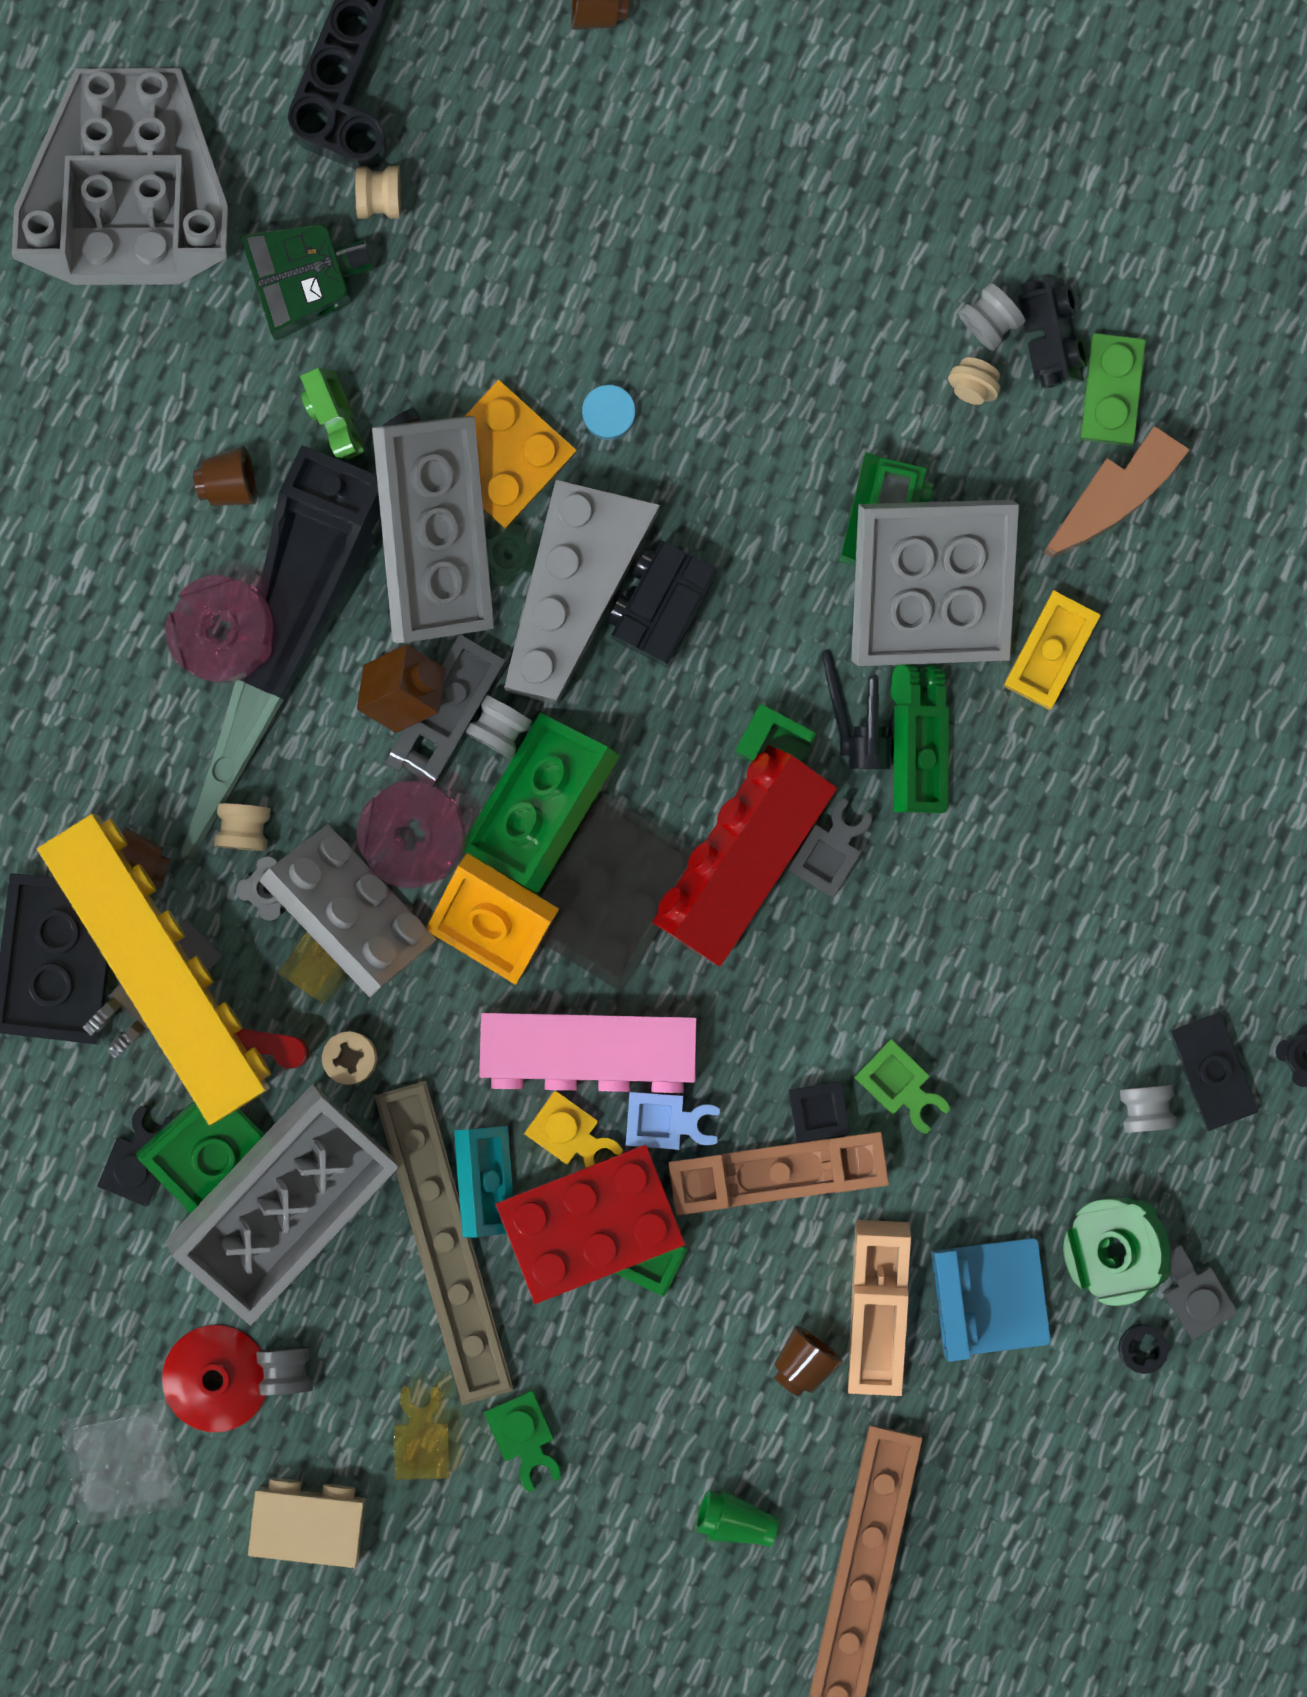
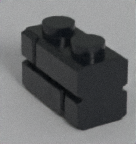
[607,541,718,668]

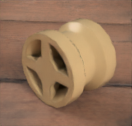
[355,166,401,219]
[214,803,271,851]
[322,1031,378,1085]

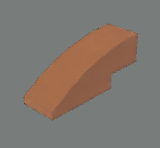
[1043,426,1190,558]

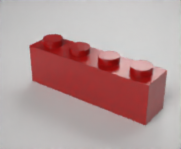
[652,744,837,967]

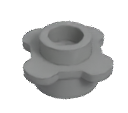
[236,857,283,921]

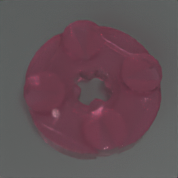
[165,575,273,683]
[357,781,466,888]

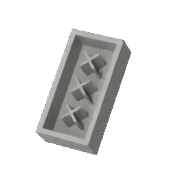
[165,1084,399,1326]

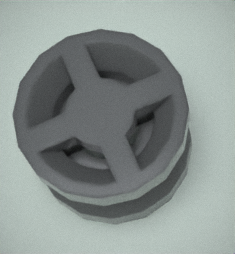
[256,1347,313,1396]

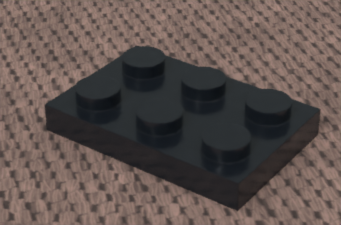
[0,873,109,1045]

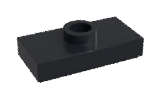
[1169,1012,1259,1131]

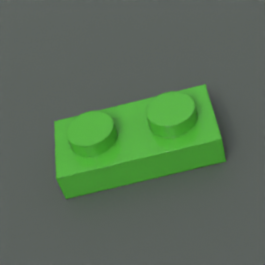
[1079,333,1146,446]

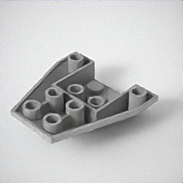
[12,68,229,285]

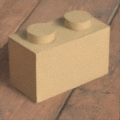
[248,1478,366,1568]

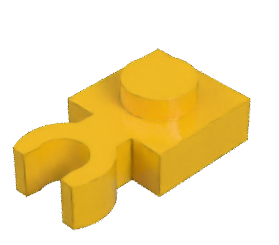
[524,1090,623,1168]

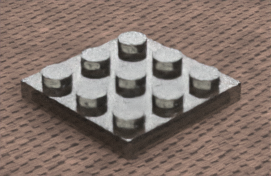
[512,791,694,992]

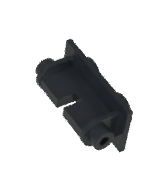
[1018,274,1087,389]

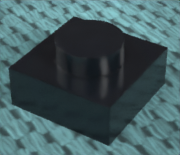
[788,1081,850,1143]

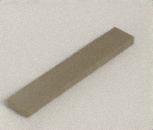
[374,1081,514,1405]

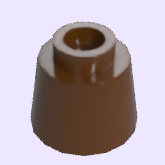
[571,0,629,30]
[193,446,258,507]
[121,827,171,889]
[774,1325,843,1397]

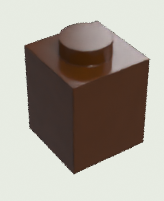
[357,644,446,733]

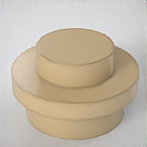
[948,358,1000,405]

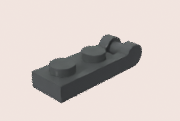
[386,634,506,790]

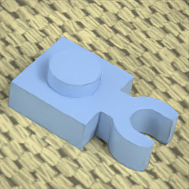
[626,1092,720,1150]

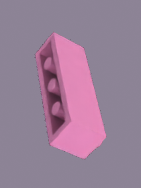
[479,1013,696,1093]

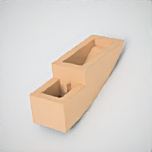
[848,1220,911,1396]

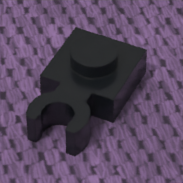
[97,1106,174,1207]

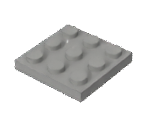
[851,500,1019,666]

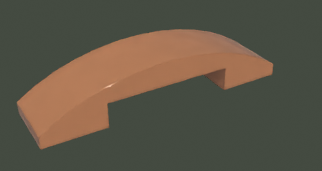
[669,1132,889,1216]

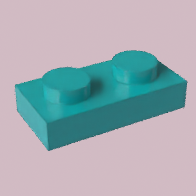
[454,1126,513,1238]

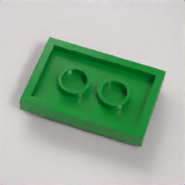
[459,713,620,894]

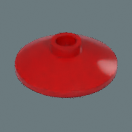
[162,1325,266,1432]

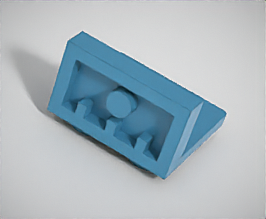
[931,1238,1051,1362]

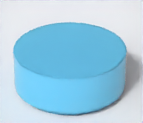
[582,385,635,440]

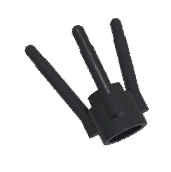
[822,649,897,769]

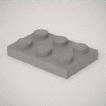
[259,824,437,998]

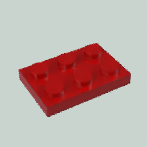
[496,1144,685,1304]

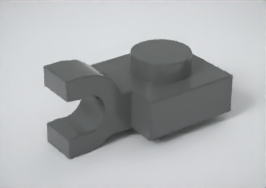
[1162,1241,1238,1341]

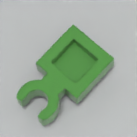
[300,367,366,461]
[853,1039,950,1134]

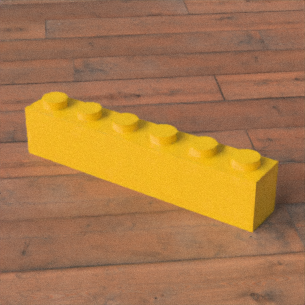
[36,814,271,1125]

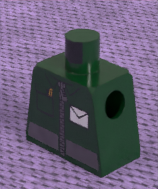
[241,224,374,341]

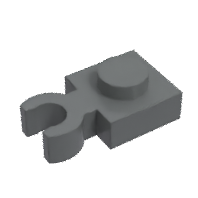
[788,798,872,899]

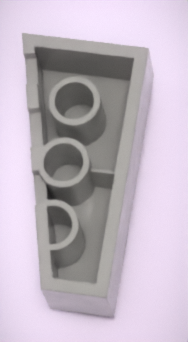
[504,480,660,705]

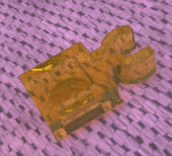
[394,1385,450,1480]

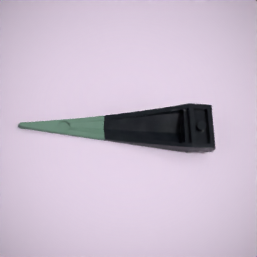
[181,445,380,861]

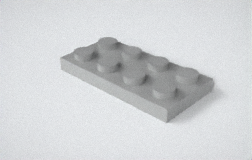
[372,416,494,643]

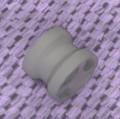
[958,283,1025,351]
[465,695,532,759]
[1120,1085,1177,1133]

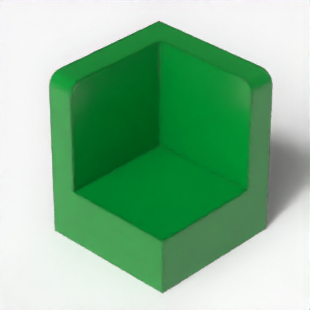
[734,703,816,763]

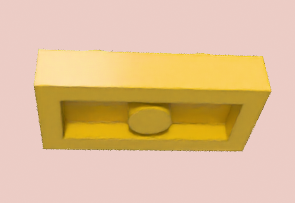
[1003,590,1100,711]

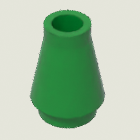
[695,1489,779,1547]

